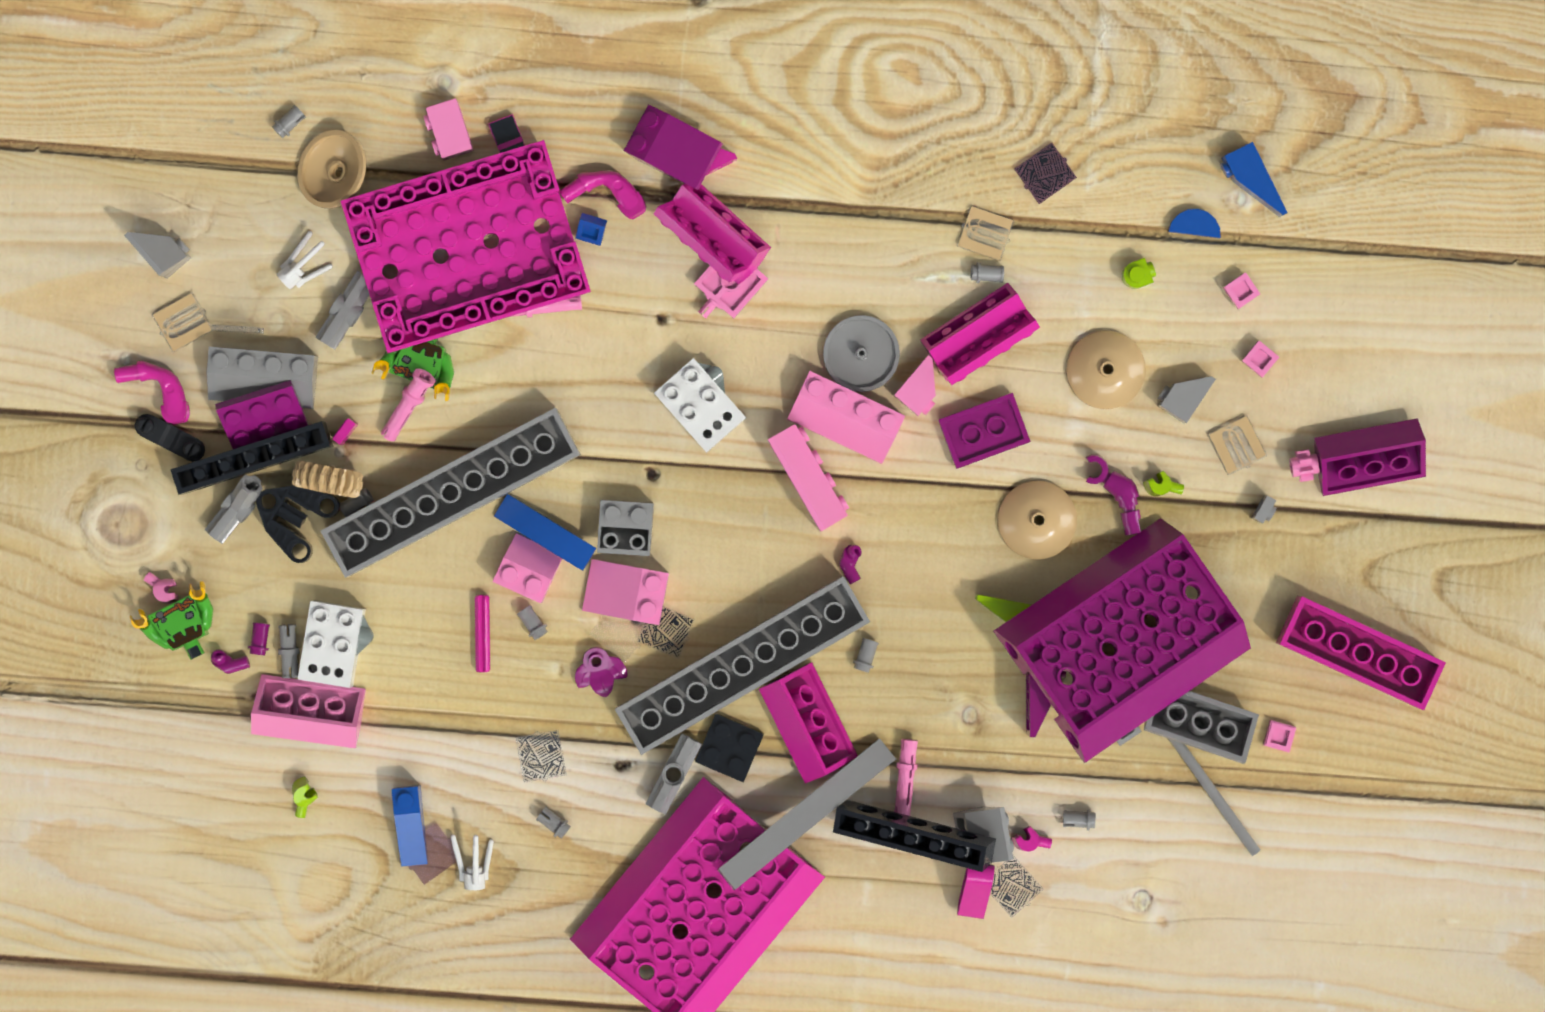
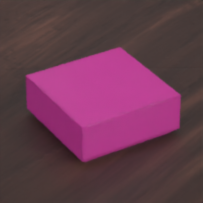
[332,418,358,445]

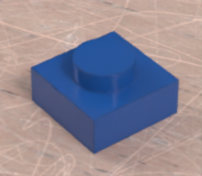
[575,213,607,246]

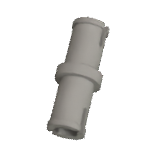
[278,624,300,678]

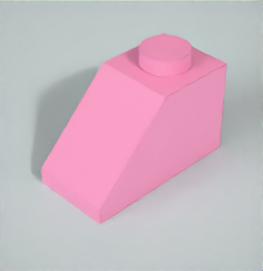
[894,355,936,416]

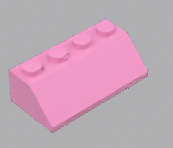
[787,371,905,464]
[768,424,849,532]
[251,674,366,748]

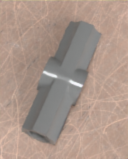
[315,271,370,350]
[646,734,702,815]

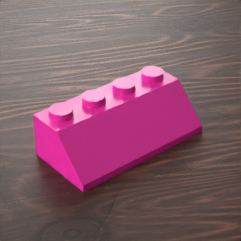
[759,662,858,784]

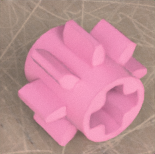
[1289,449,1320,482]

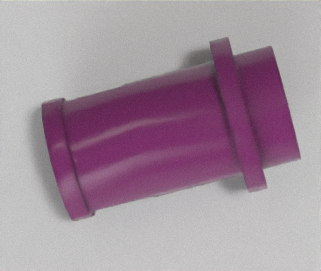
[248,622,270,656]

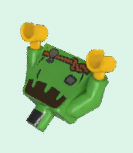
[371,339,454,401]
[130,581,213,660]

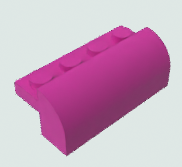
[654,184,771,284]
[920,283,1040,386]

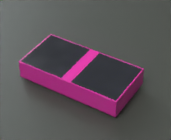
[488,114,525,153]

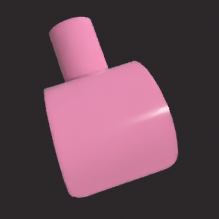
[144,572,179,604]

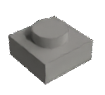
[1251,495,1277,523]

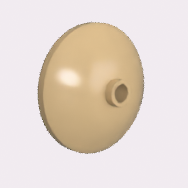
[298,130,366,209]
[1066,330,1146,409]
[998,481,1077,559]

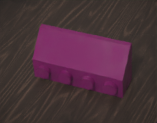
[1314,418,1426,496]

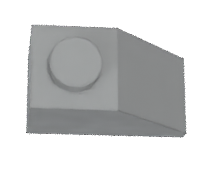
[1157,376,1216,424]

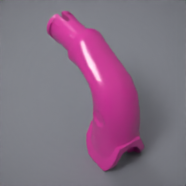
[559,170,646,219]
[114,361,190,424]

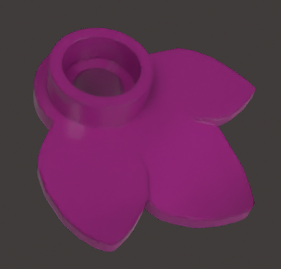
[575,647,628,697]

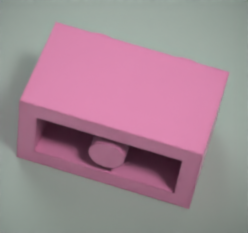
[423,98,474,160]

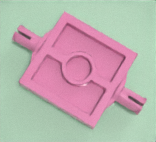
[694,266,768,319]

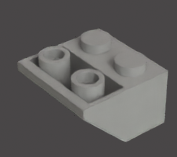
[597,500,654,556]
[953,807,1014,863]

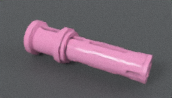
[381,369,435,441]

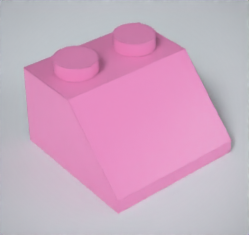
[493,533,562,603]

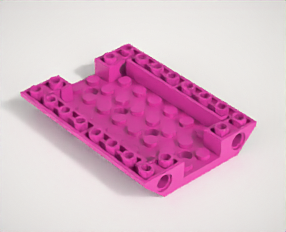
[341,140,591,353]
[570,777,825,1012]

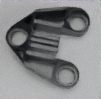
[256,485,340,563]

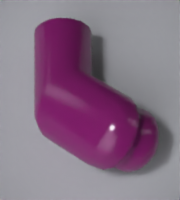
[839,545,862,584]
[211,649,250,674]

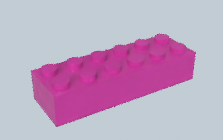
[1276,595,1446,710]

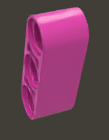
[957,865,995,919]

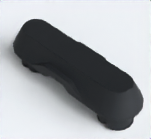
[135,414,205,462]

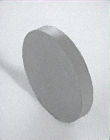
[823,315,900,392]

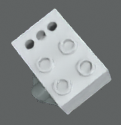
[654,358,746,453]
[298,600,374,688]

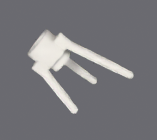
[277,231,333,289]
[450,835,494,890]

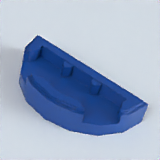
[1168,209,1221,239]

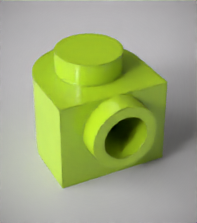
[1122,258,1156,289]

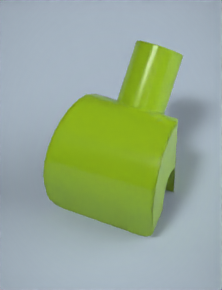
[1143,471,1184,496]
[292,776,318,818]

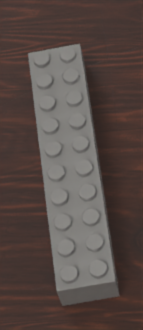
[321,408,581,578]
[615,576,870,755]

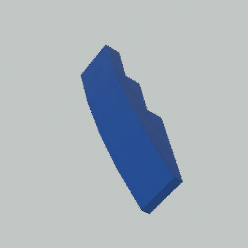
[494,494,597,571]

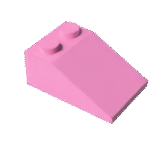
[582,559,669,625]

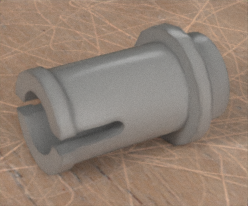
[272,105,306,138]
[971,262,1004,283]
[340,487,374,517]
[517,605,548,640]
[853,638,879,673]
[536,807,571,839]
[1063,810,1096,831]

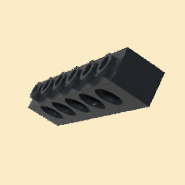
[170,421,334,495]
[833,800,996,872]

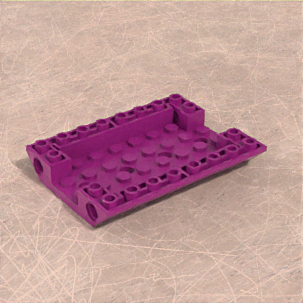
[993,518,1251,763]

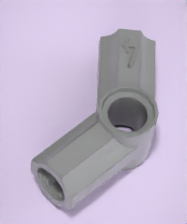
[205,475,263,544]

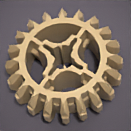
[292,460,363,498]

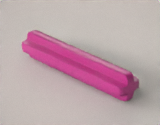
[475,595,490,673]

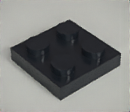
[695,713,764,783]

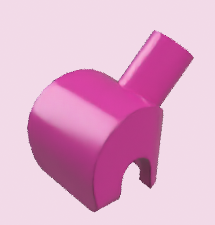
[1011,826,1052,852]

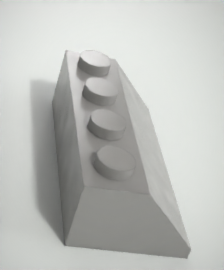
[207,346,318,409]
[1144,691,1259,764]

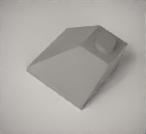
[124,232,191,279]

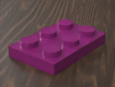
[215,380,308,449]
[938,393,1031,469]

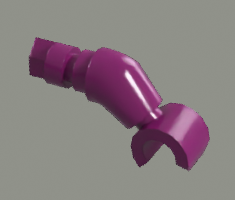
[1086,454,1141,535]

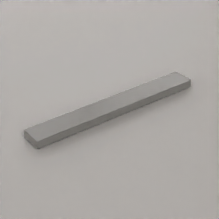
[717,739,896,890]

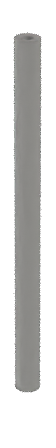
[1169,739,1260,856]

